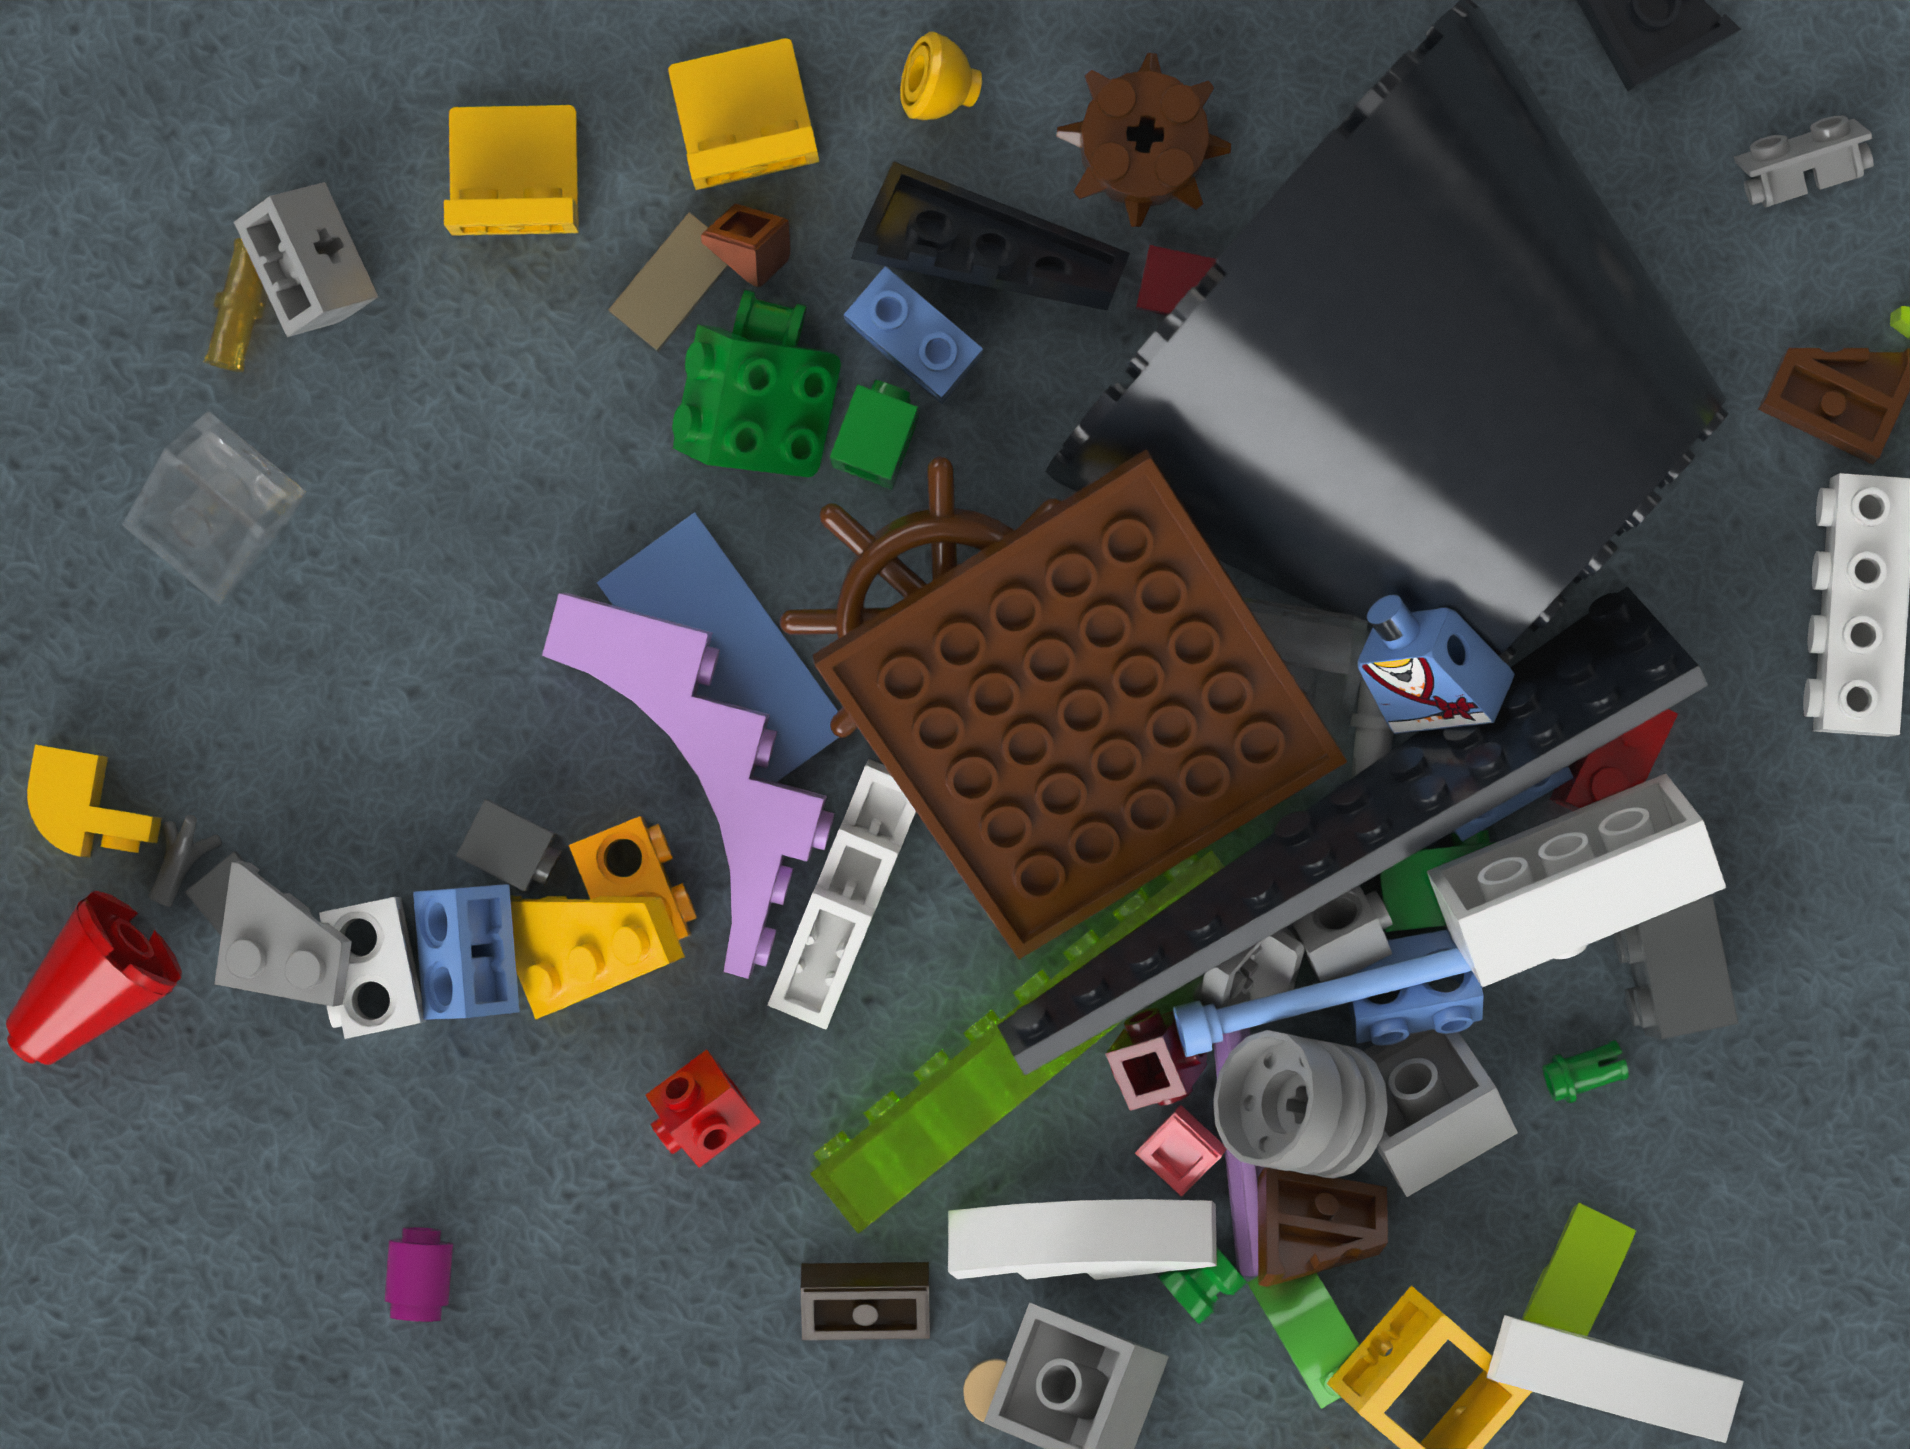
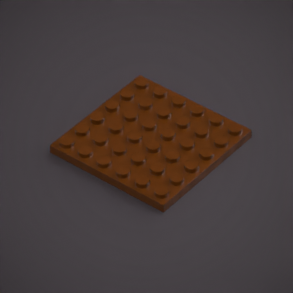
[812,449,1347,960]

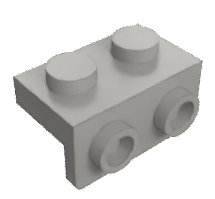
[1193,927,1305,1009]

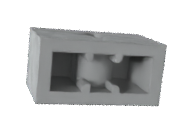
[234,182,378,337]

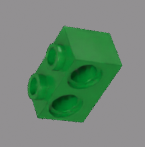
[830,380,919,490]

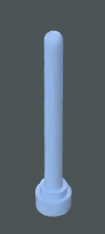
[1173,948,1472,1057]

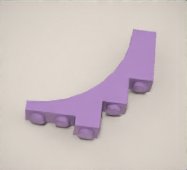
[542,592,835,979]

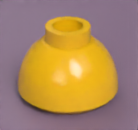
[900,31,982,120]

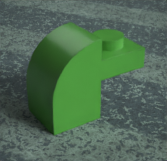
[1247,1273,1359,1409]

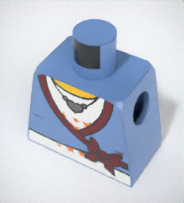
[1358,595,1515,734]

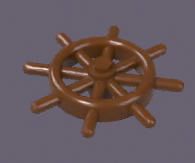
[779,456,1062,737]

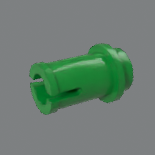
[1542,1040,1629,1103]

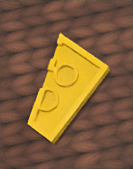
[510,896,685,1019]

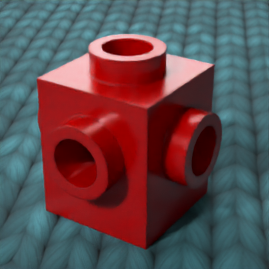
[645,1049,761,1168]

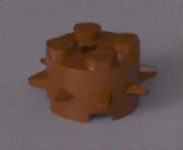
[1056,53,1232,227]

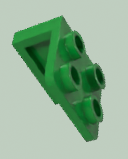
[672,324,841,477]

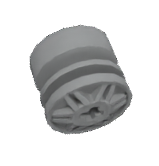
[1213,1030,1388,1179]

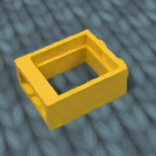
[1326,1285,1532,1449]

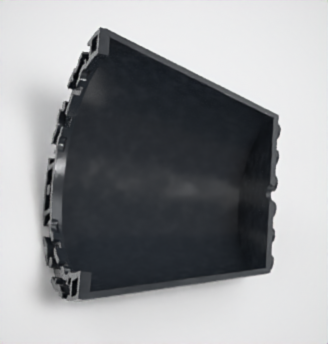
[1045,0,1729,664]

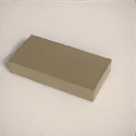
[608,212,729,352]

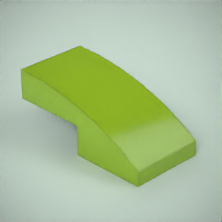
[1522,1203,1637,1336]

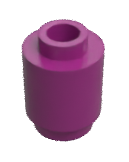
[384,1227,453,1322]

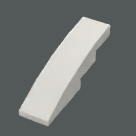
[767,759,916,1029]
[948,1199,1217,1280]
[1486,1315,1744,1443]

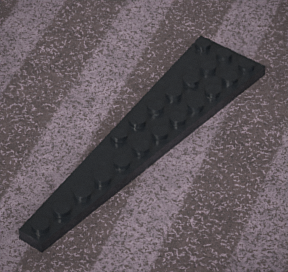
[997,586,1708,1075]

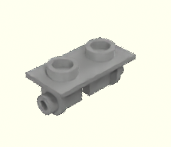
[1734,116,1874,208]

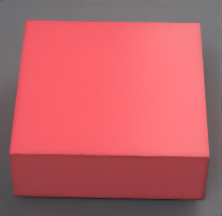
[1135,1105,1227,1197]

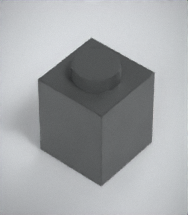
[456,799,562,891]

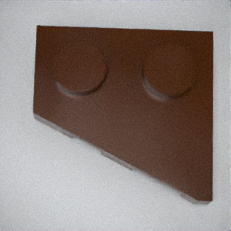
[1758,348,1910,465]
[1258,1167,1388,1287]

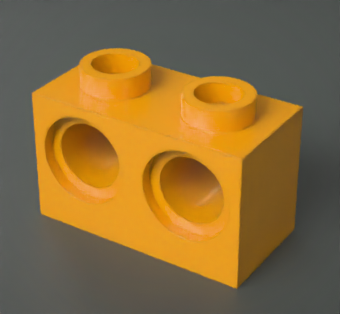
[569,816,697,940]

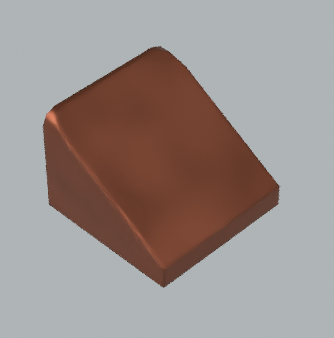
[701,203,790,287]

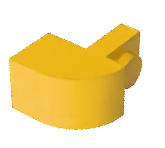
[27,745,162,857]

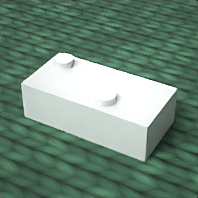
[1427,774,1726,987]

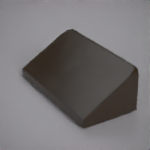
[800,1262,930,1340]

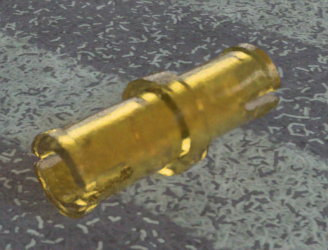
[204,238,265,372]

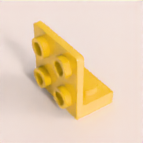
[668,38,819,190]
[444,105,579,235]

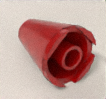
[6,890,182,1065]

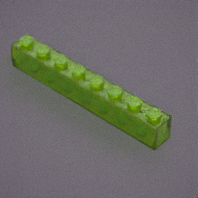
[810,850,1225,1234]

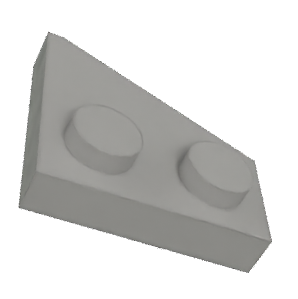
[215,861,352,1007]

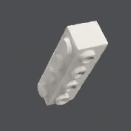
[1803,473,1910,737]

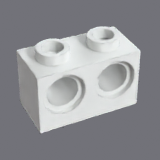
[319,897,427,1039]

